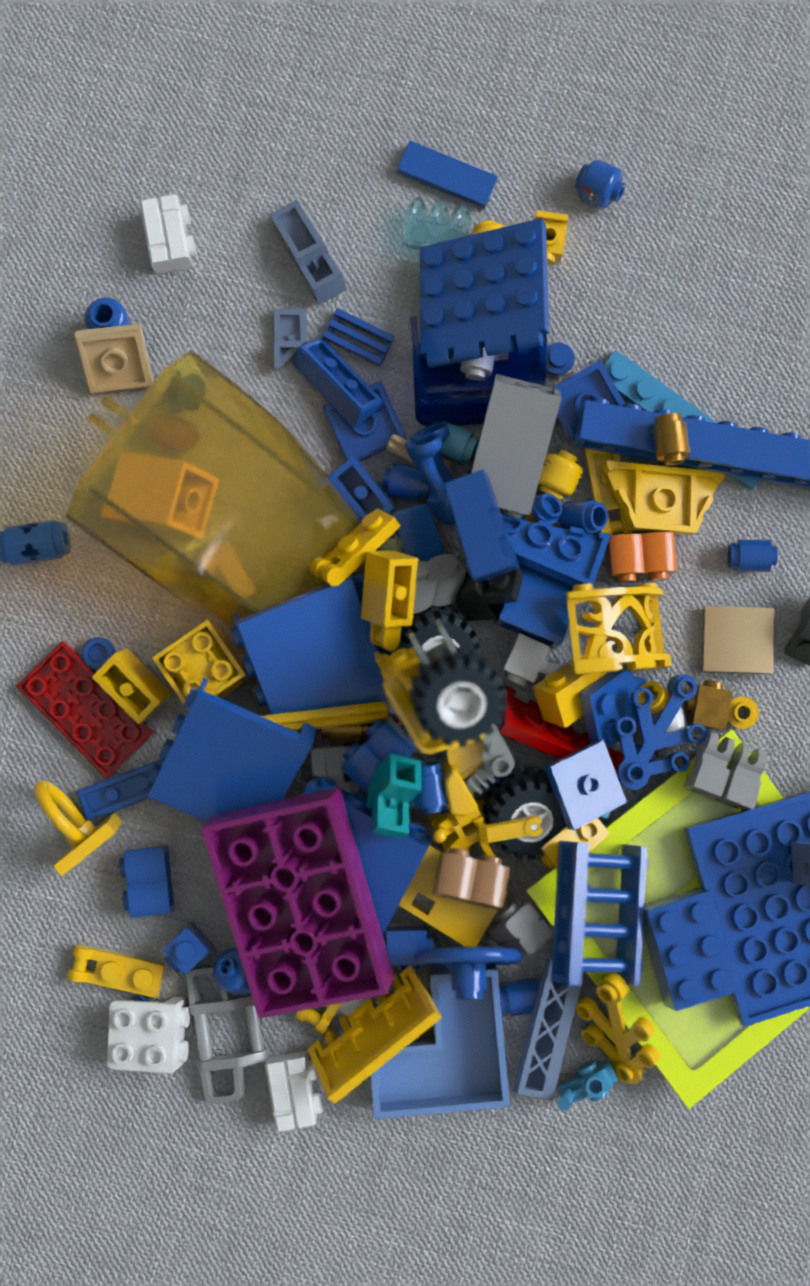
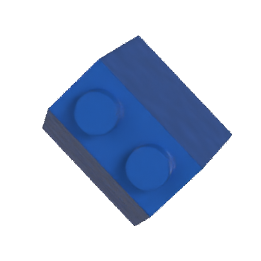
[495,563,576,649]

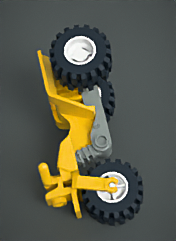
[374,605,567,859]

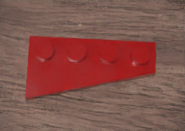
[499,685,623,775]

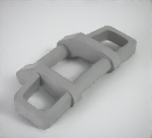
[186,965,269,1104]

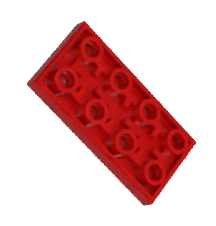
[16,641,155,779]

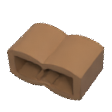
[432,848,510,909]

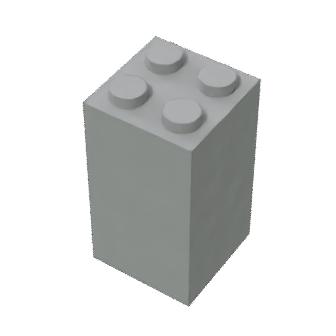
[470,374,562,518]

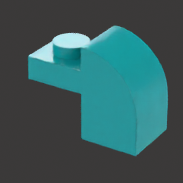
[366,753,422,839]

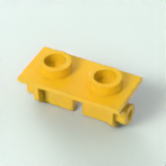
[541,818,610,869]

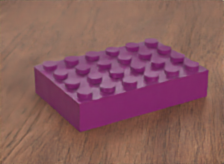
[201,786,395,1019]

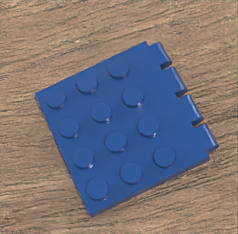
[420,218,549,368]

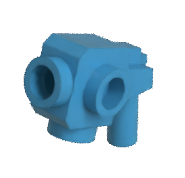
[557,1061,618,1110]

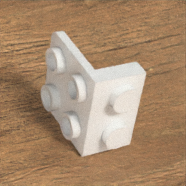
[107,997,190,1073]

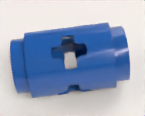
[0,520,71,565]

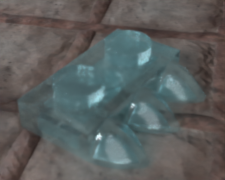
[402,196,470,250]

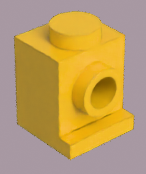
[534,210,569,265]

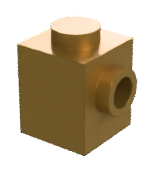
[685,680,732,730]

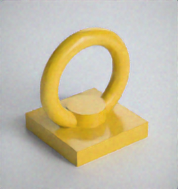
[34,780,123,876]

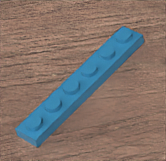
[604,350,759,491]

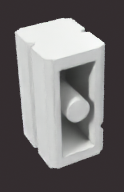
[139,194,197,273]
[265,1051,322,1132]

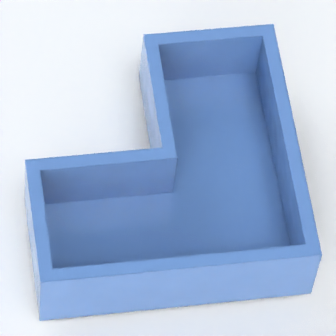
[371,966,510,1119]

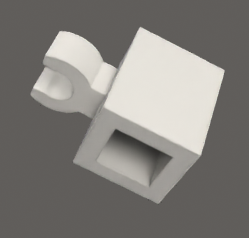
[502,633,561,687]

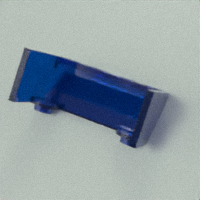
[410,316,547,426]

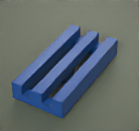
[323,308,394,367]

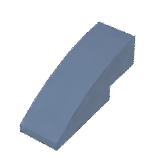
[269,200,347,304]

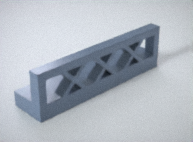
[513,958,584,1100]

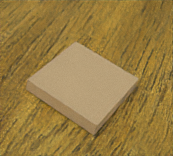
[74,324,154,394]

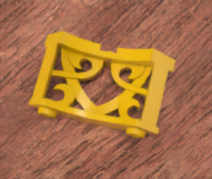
[566,583,672,675]

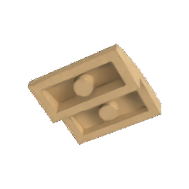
[703,606,775,674]

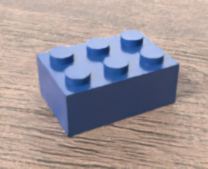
[643,888,740,1011]

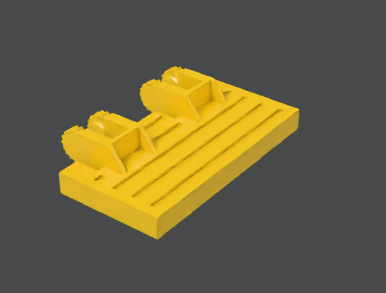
[307,966,442,1104]

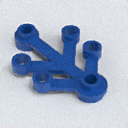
[613,674,707,790]

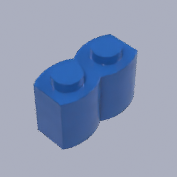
[340,717,417,794]
[119,845,174,918]

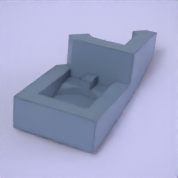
[273,308,307,369]

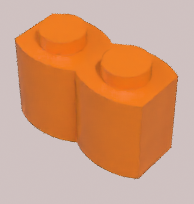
[606,532,677,583]

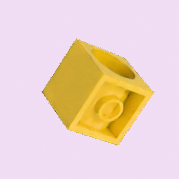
[152,620,253,710]

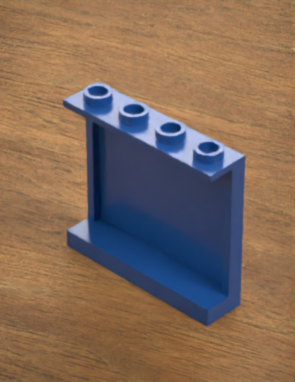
[230,576,389,733]
[147,678,316,822]
[302,775,433,935]

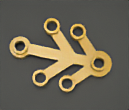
[575,973,660,1085]

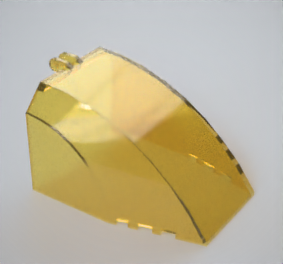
[65,350,366,627]

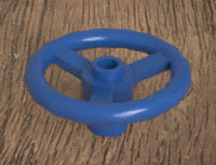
[414,947,522,1000]

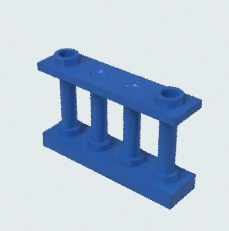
[551,840,648,986]

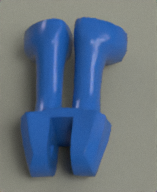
[405,422,456,525]

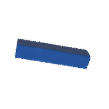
[293,337,384,427]

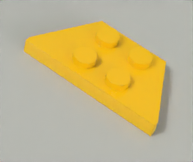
[603,460,725,535]

